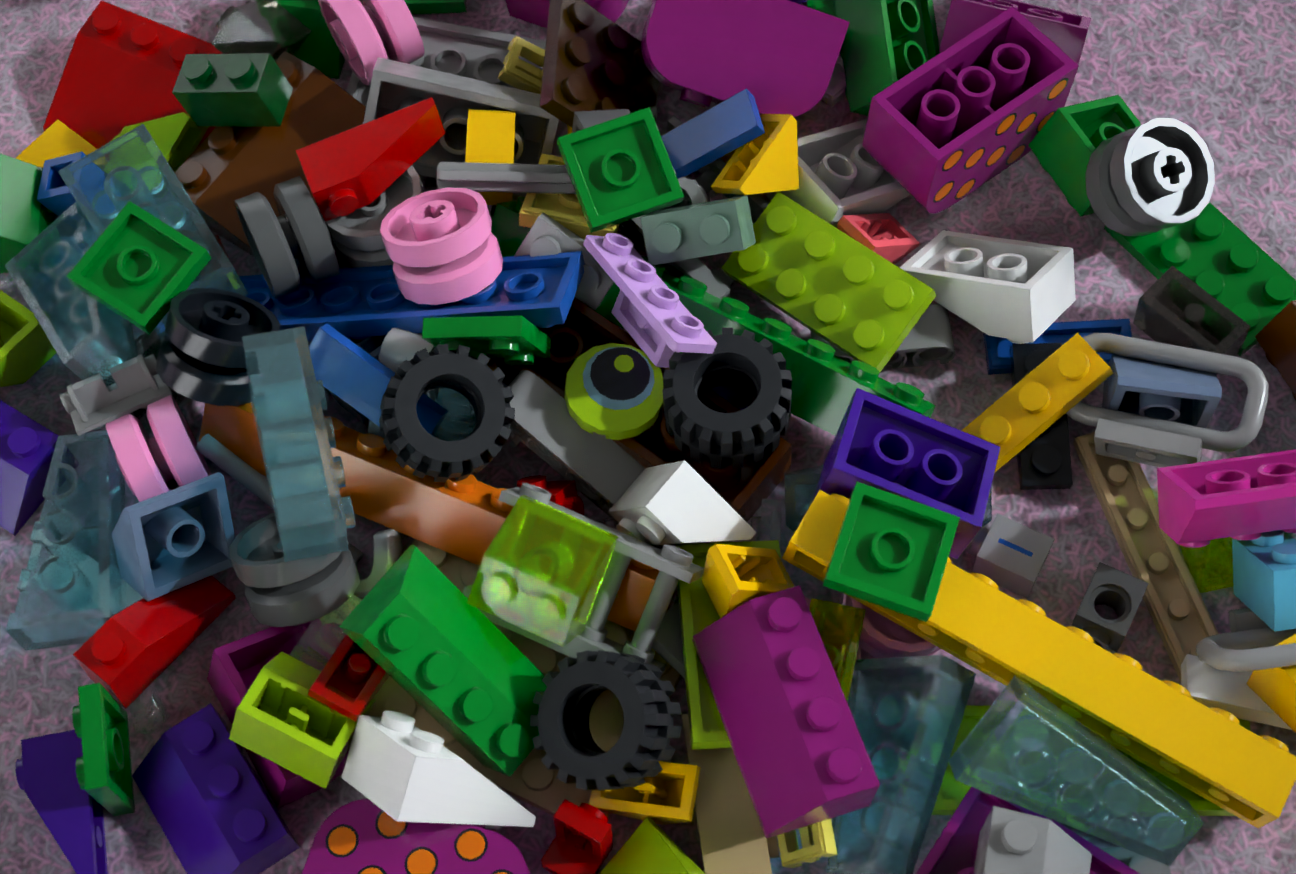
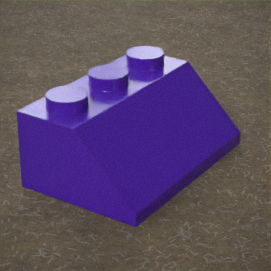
[813,388,1000,559]
[0,400,77,536]
[132,703,300,874]

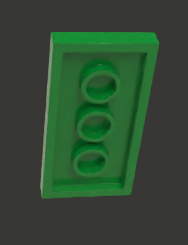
[1103,202,1296,357]

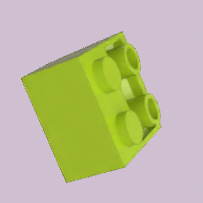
[229,652,376,789]

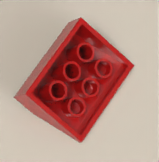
[43,0,237,156]

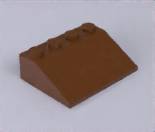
[164,51,366,257]

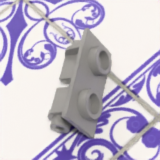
[59,354,172,436]

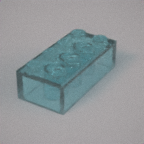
[58,124,248,340]

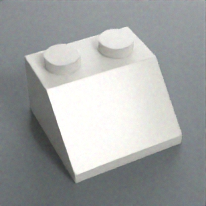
[608,460,756,546]

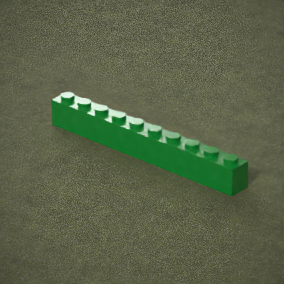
[491,197,936,436]

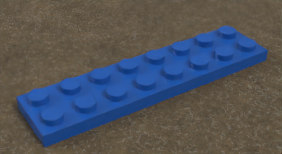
[218,251,585,343]

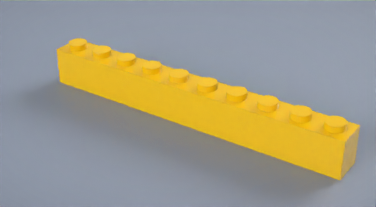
[782,490,1296,829]

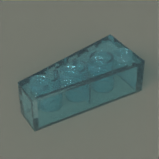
[5,202,138,386]
[242,326,356,562]
[6,430,127,651]
[826,655,976,874]
[948,676,1204,866]

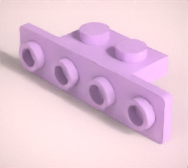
[583,233,717,368]

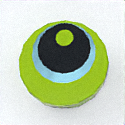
[564,343,663,440]

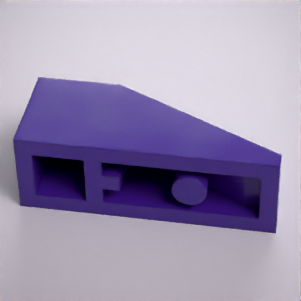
[15,730,108,874]

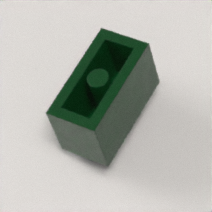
[172,53,293,127]

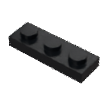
[1010,343,1073,490]

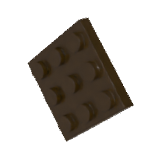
[540,0,659,127]

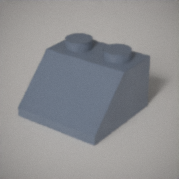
[1102,354,1222,428]
[112,472,235,602]

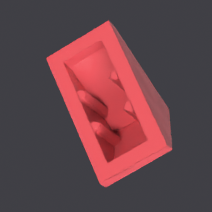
[837,213,921,264]

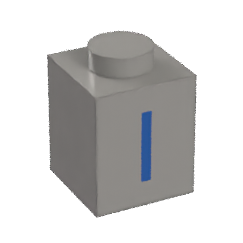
[968,513,1054,599]

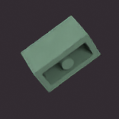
[640,195,756,265]

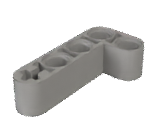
[507,369,645,523]

